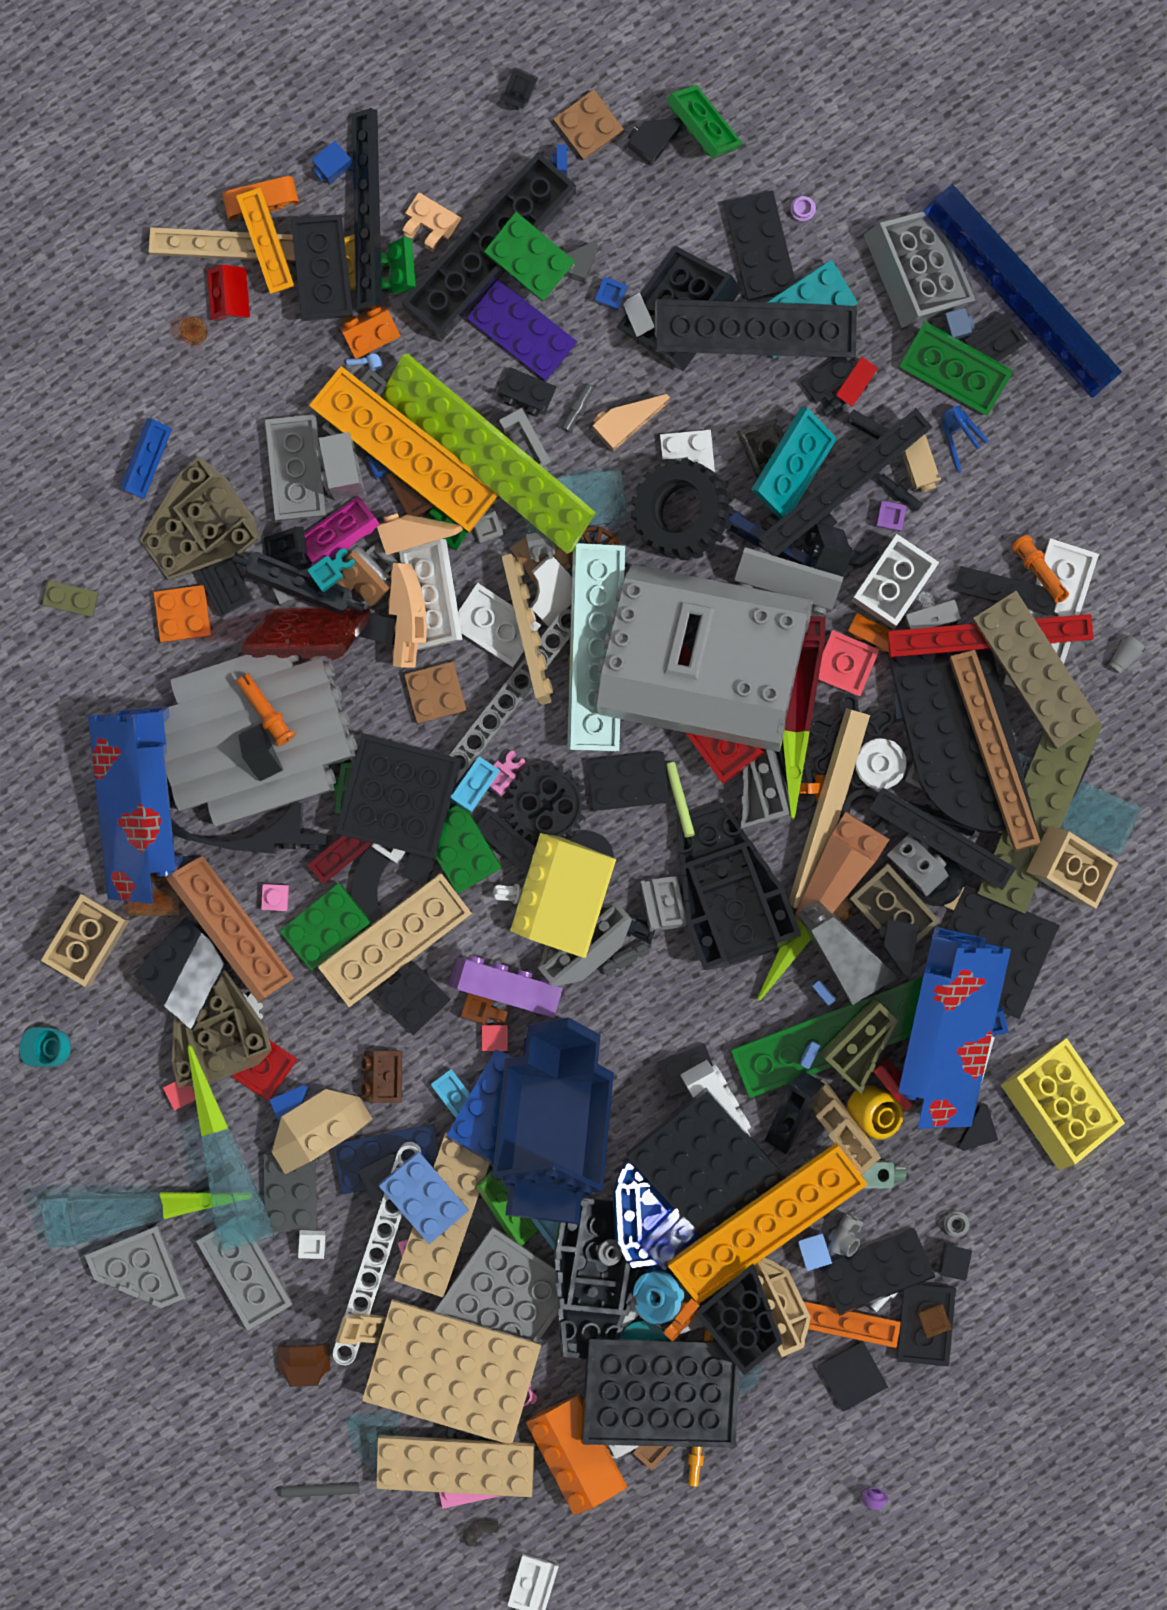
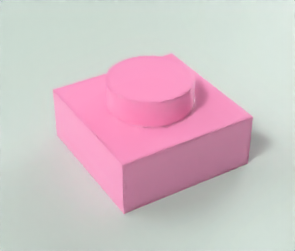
[261,884,289,911]

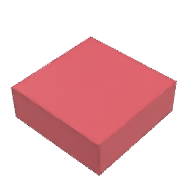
[482,1025,508,1051]
[163,1081,196,1111]

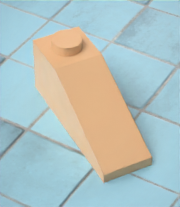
[593,394,670,452]
[377,513,463,555]

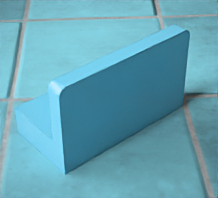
[450,756,500,814]

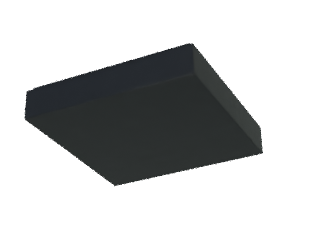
[818,1341,888,1412]

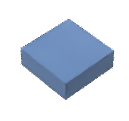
[811,980,836,1006]
[799,1040,820,1069]

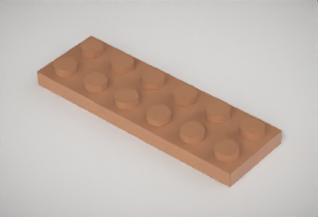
[166,856,294,1003]

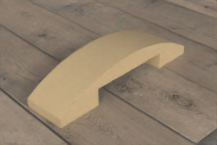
[336,1314,387,1345]

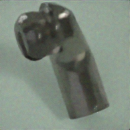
[463,1519,498,1547]

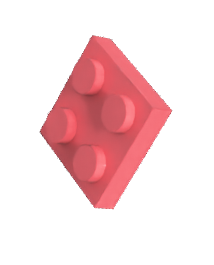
[818,630,880,697]

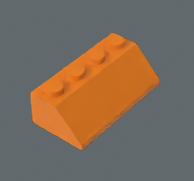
[526,1394,627,1515]

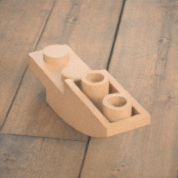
[388,563,427,667]

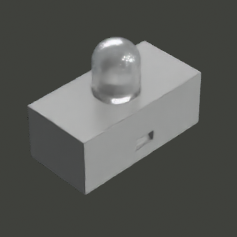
[903,591,961,630]

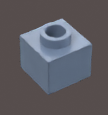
[943,308,974,340]

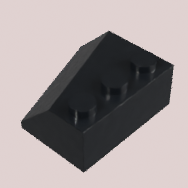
[133,917,228,1030]
[695,1264,784,1375]

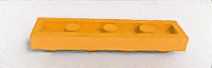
[237,187,295,294]

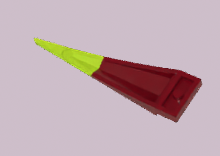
[783,616,825,820]

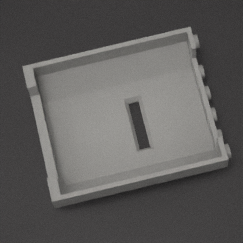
[594,564,813,752]

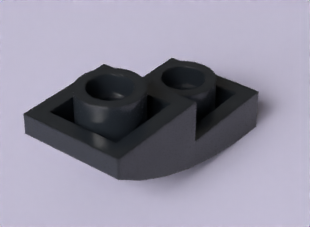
[342,608,397,645]

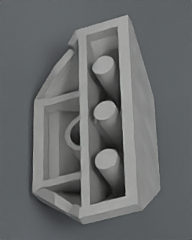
[538,901,632,987]

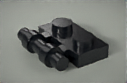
[801,358,868,417]

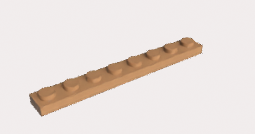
[949,650,1041,852]

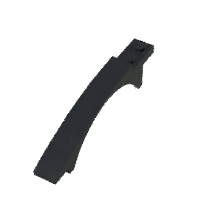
[171,803,328,854]

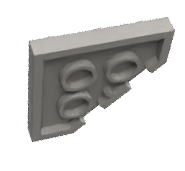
[85,1226,186,1308]

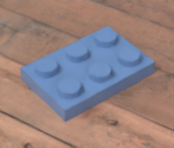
[378,1150,469,1244]

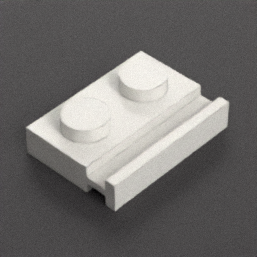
[507,1554,559,1610]

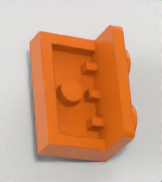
[339,304,401,359]

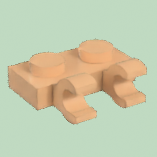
[402,192,462,253]

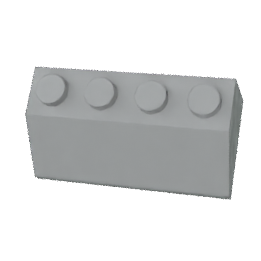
[733,547,844,615]

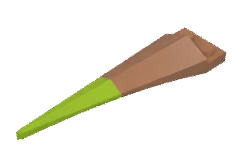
[758,812,890,1001]

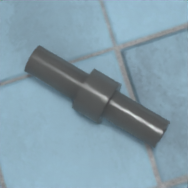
[561,383,594,432]

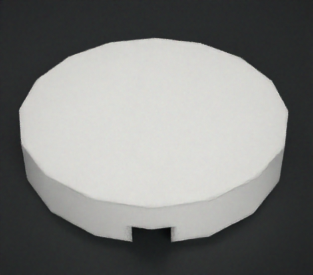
[855,739,906,789]

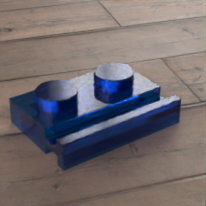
[637,1207,700,1271]

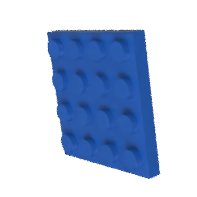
[446,1049,512,1164]

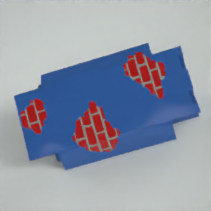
[88,707,184,904]
[898,927,1011,1129]

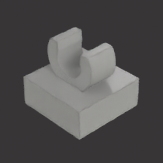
[526,532,556,562]

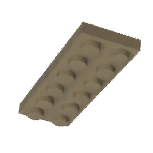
[972,591,1100,749]

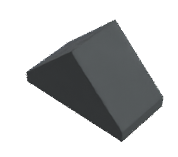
[564,240,598,284]

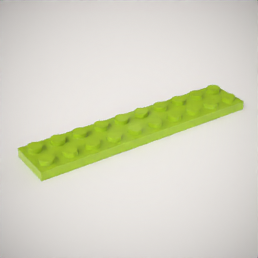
[382,354,596,554]

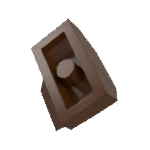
[277,1343,331,1387]

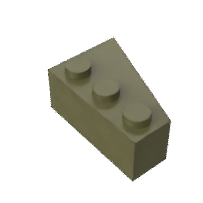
[820,997,898,1094]

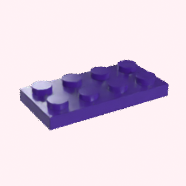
[467,279,577,382]

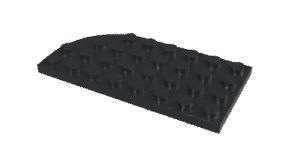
[887,649,1036,833]

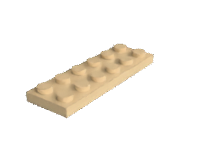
[318,872,472,1007]
[394,1132,490,1297]
[377,1435,534,1497]

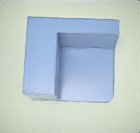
[798,1231,832,1271]

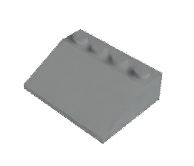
[864,208,976,328]

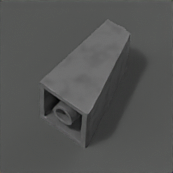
[797,901,897,1005]

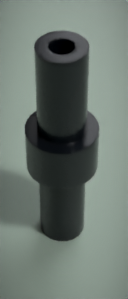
[877,473,923,511]

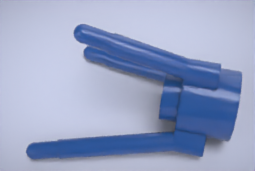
[941,405,988,473]

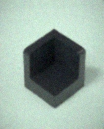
[938,1243,972,1281]

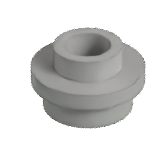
[943,1211,970,1237]
[597,1239,622,1266]

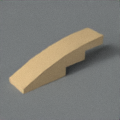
[813,1080,881,1175]

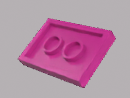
[305,496,380,565]

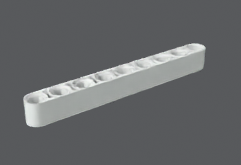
[333,1142,421,1365]

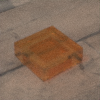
[917,1304,952,1338]

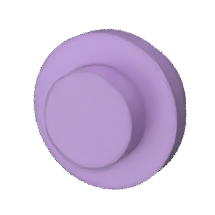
[790,196,816,222]

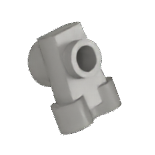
[828,1213,864,1257]

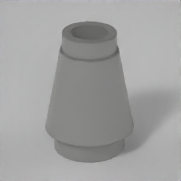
[1109,635,1145,673]

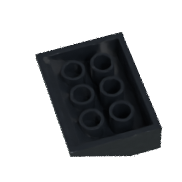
[617,246,742,371]

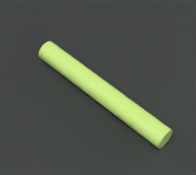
[665,762,695,837]

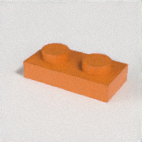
[848,613,892,652]

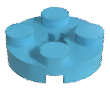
[633,1270,684,1324]

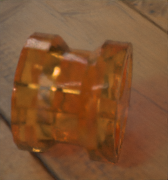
[180,317,208,345]

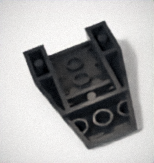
[676,802,801,970]
[554,1197,648,1359]

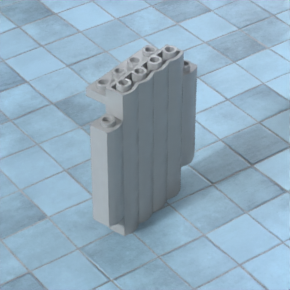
[164,642,357,827]

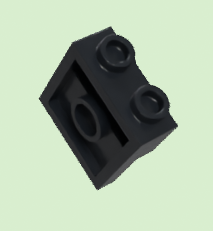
[378,963,451,1035]

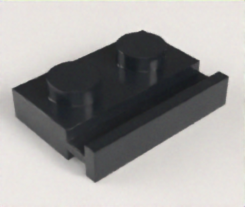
[964,312,1027,362]
[264,527,309,567]
[197,557,254,617]
[657,1044,713,1097]

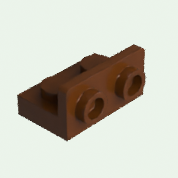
[361,1050,403,1103]

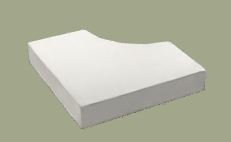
[530,556,572,626]

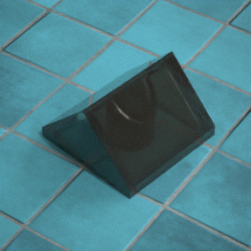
[736,418,784,479]

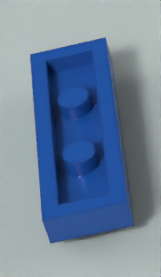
[119,418,172,499]

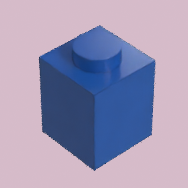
[312,140,353,184]

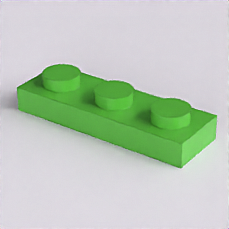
[475,1169,538,1245]

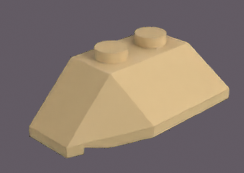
[271,1089,373,1174]
[754,1258,811,1358]

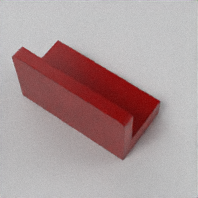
[206,264,250,321]

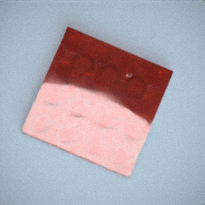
[241,608,370,659]

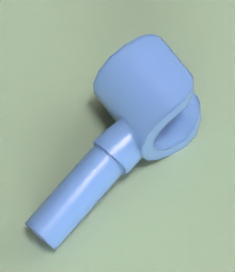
[346,354,384,371]

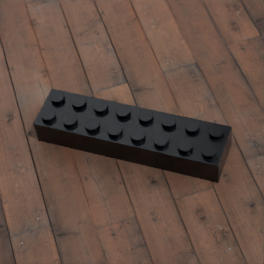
[402,152,576,342]

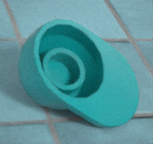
[19,1027,71,1067]

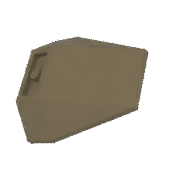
[140,457,259,580]
[172,969,272,1087]

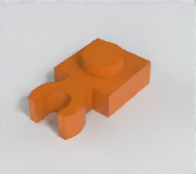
[663,1299,701,1341]

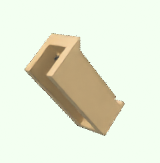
[902,435,941,493]

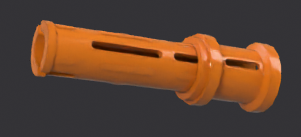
[1012,535,1069,603]
[236,673,296,748]

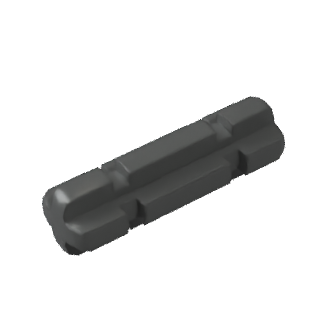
[601,941,649,976]

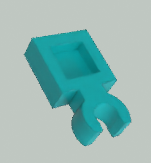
[307,548,356,592]

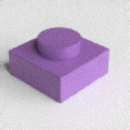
[876,501,907,532]

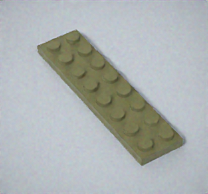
[976,722,1103,914]

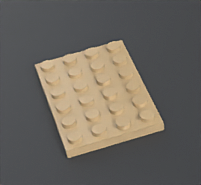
[362,1299,542,1444]

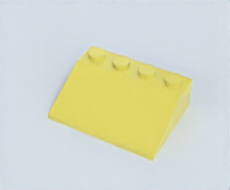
[510,833,616,958]
[1001,1038,1125,1170]

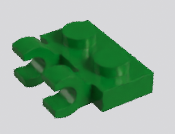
[381,237,416,295]

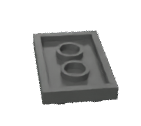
[264,1154,317,1232]

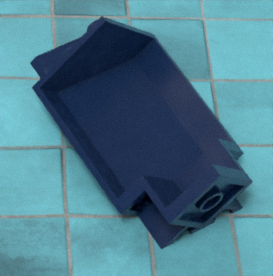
[492,1017,614,1225]

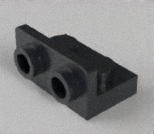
[498,367,557,417]

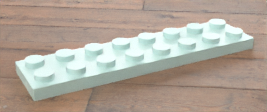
[567,543,625,751]

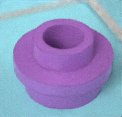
[862,1487,888,1510]

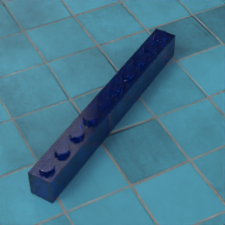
[923,184,1122,399]

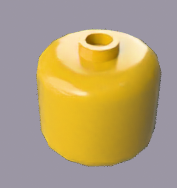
[847,1085,904,1140]

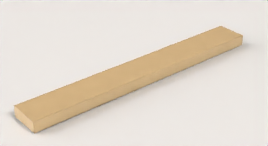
[789,708,870,909]

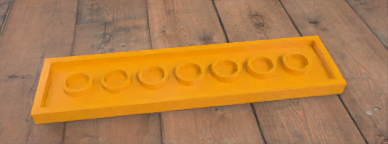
[309,366,499,533]
[667,1142,868,1304]

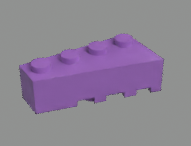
[448,955,563,1018]

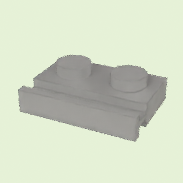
[640,876,687,932]

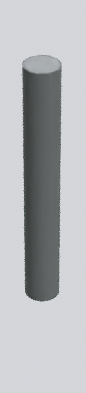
[281,1483,359,1498]

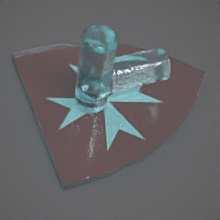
[347,1412,399,1474]

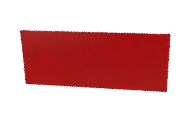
[836,356,878,407]

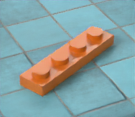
[803,1301,901,1348]

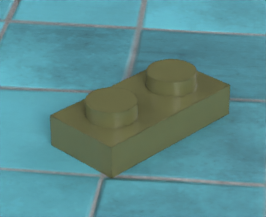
[42,580,99,618]

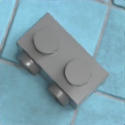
[887,834,949,897]

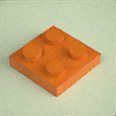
[154,585,212,643]

